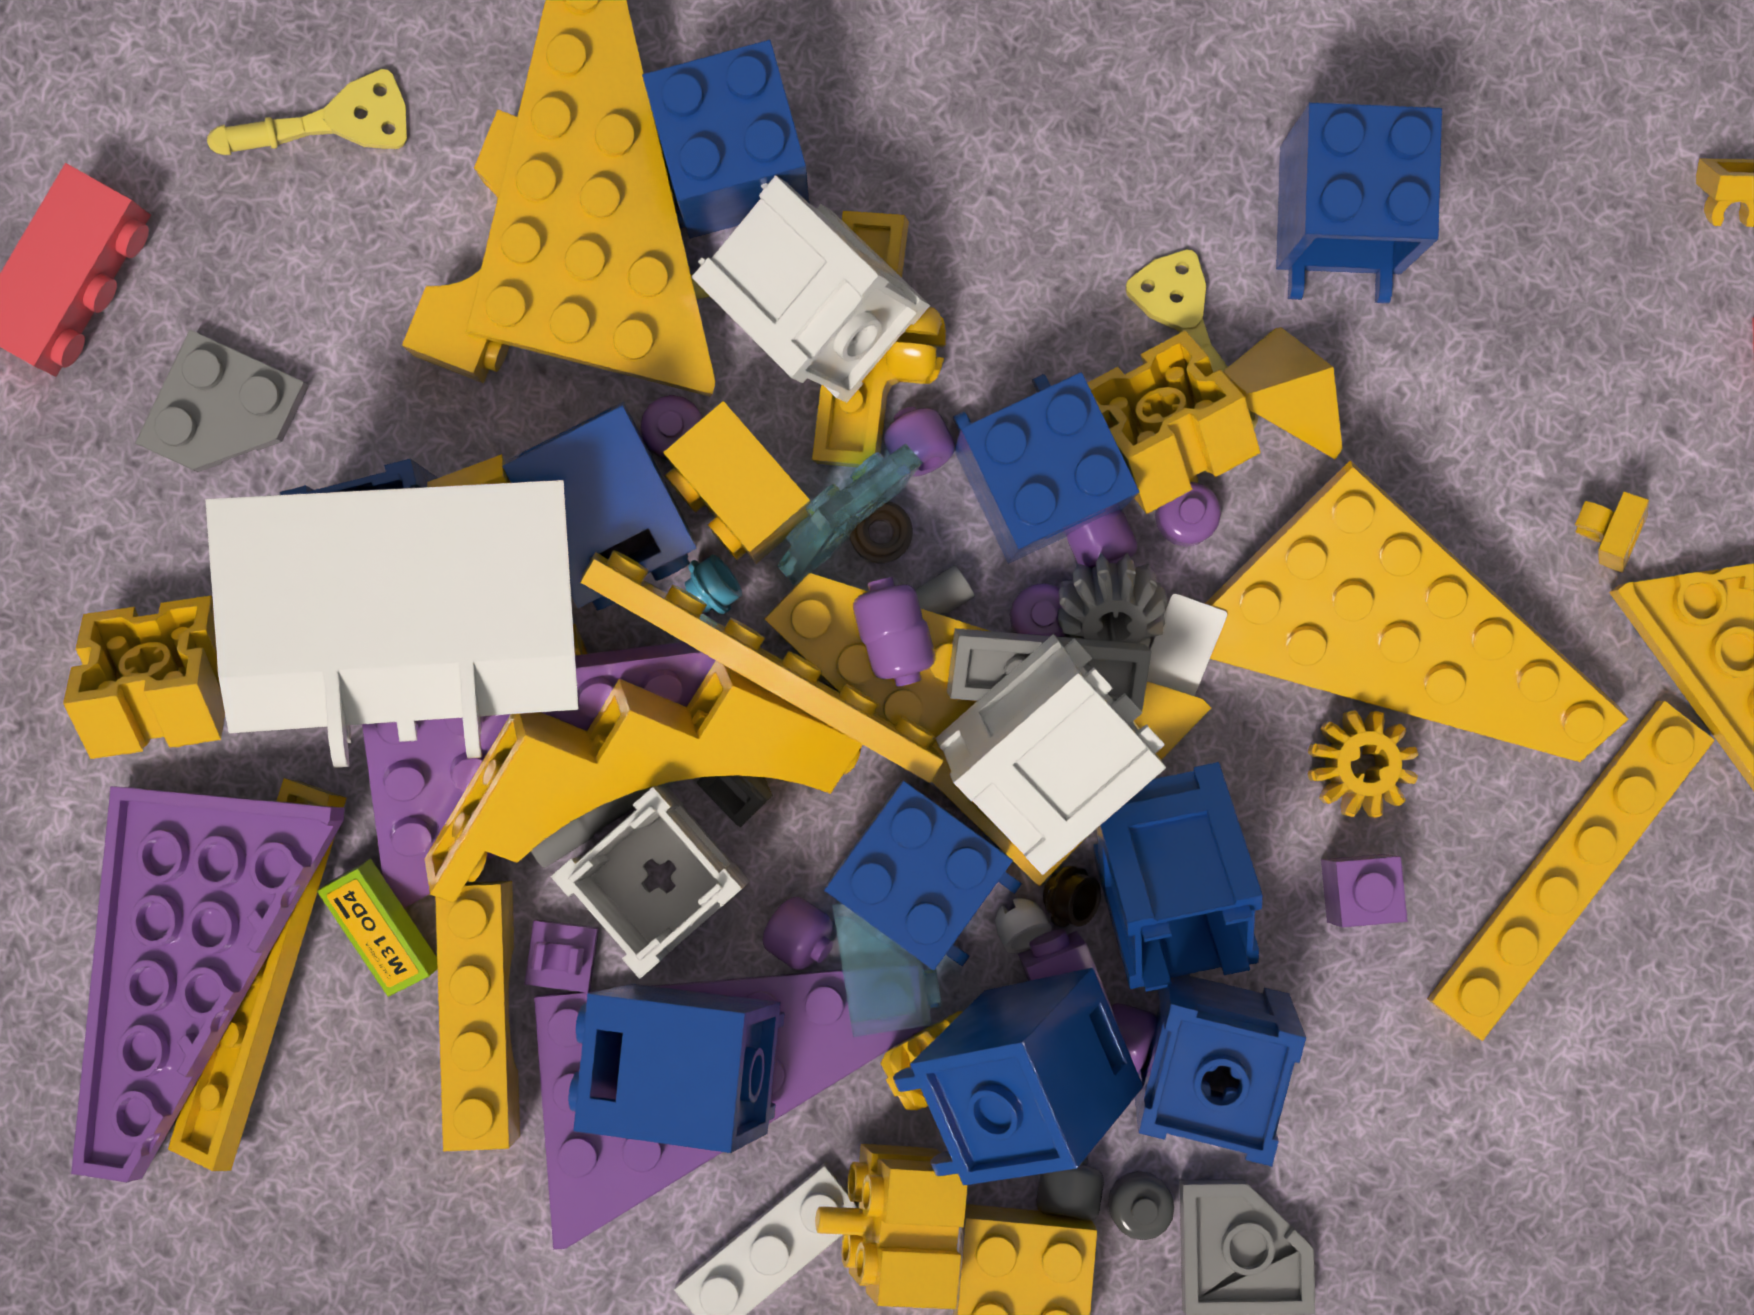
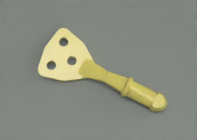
[207,69,407,155]
[1125,249,1258,429]

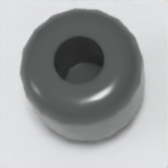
[1036,1157,1104,1221]
[1108,1171,1175,1240]

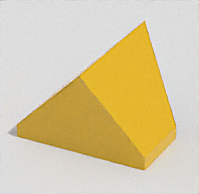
[1222,327,1343,459]

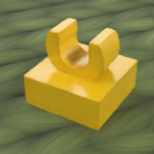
[1696,158,1754,227]
[1575,491,1649,573]

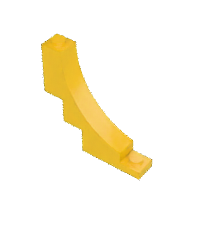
[424,661,863,903]

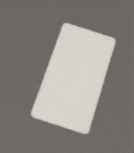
[1147,594,1227,696]

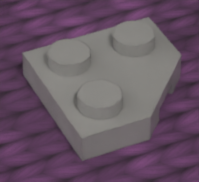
[135,330,309,472]
[1179,1179,1315,1315]

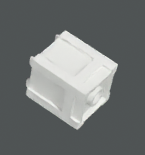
[692,175,931,403]
[936,634,1166,875]
[551,786,750,979]

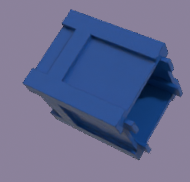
[1093,762,1263,992]
[1135,974,1306,1167]

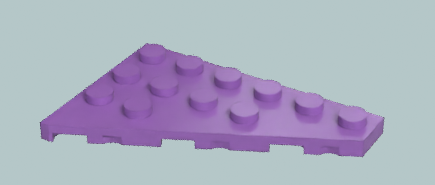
[362,642,716,909]
[71,786,345,1183]
[534,963,923,1250]

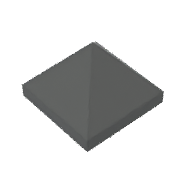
[697,775,773,828]

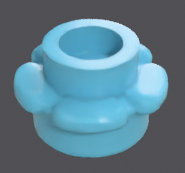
[685,555,742,614]

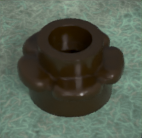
[1043,866,1101,927]

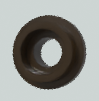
[849,500,913,564]

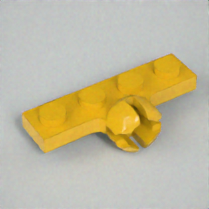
[812,210,946,470]

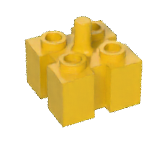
[1087,331,1261,514]
[63,595,225,759]
[815,1144,968,1309]

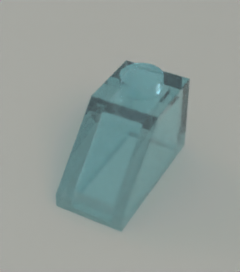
[832,902,942,1037]

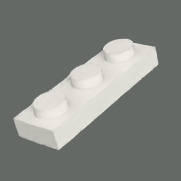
[674,1163,859,1315]

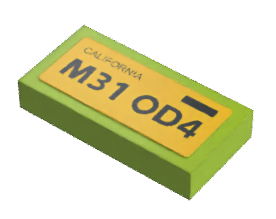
[317,859,438,997]

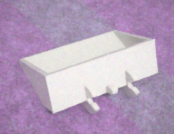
[205,480,578,768]

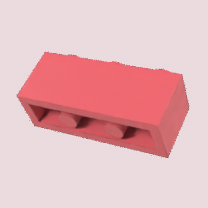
[0,163,151,377]

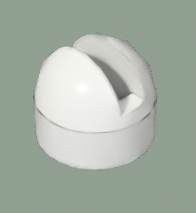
[995,898,1052,953]

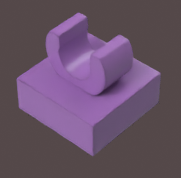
[524,919,599,993]

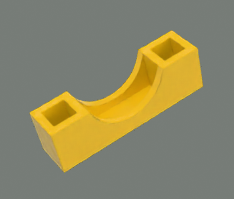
[402,109,517,384]
[435,881,520,1152]

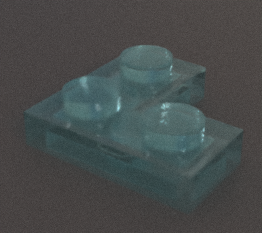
[777,444,923,585]

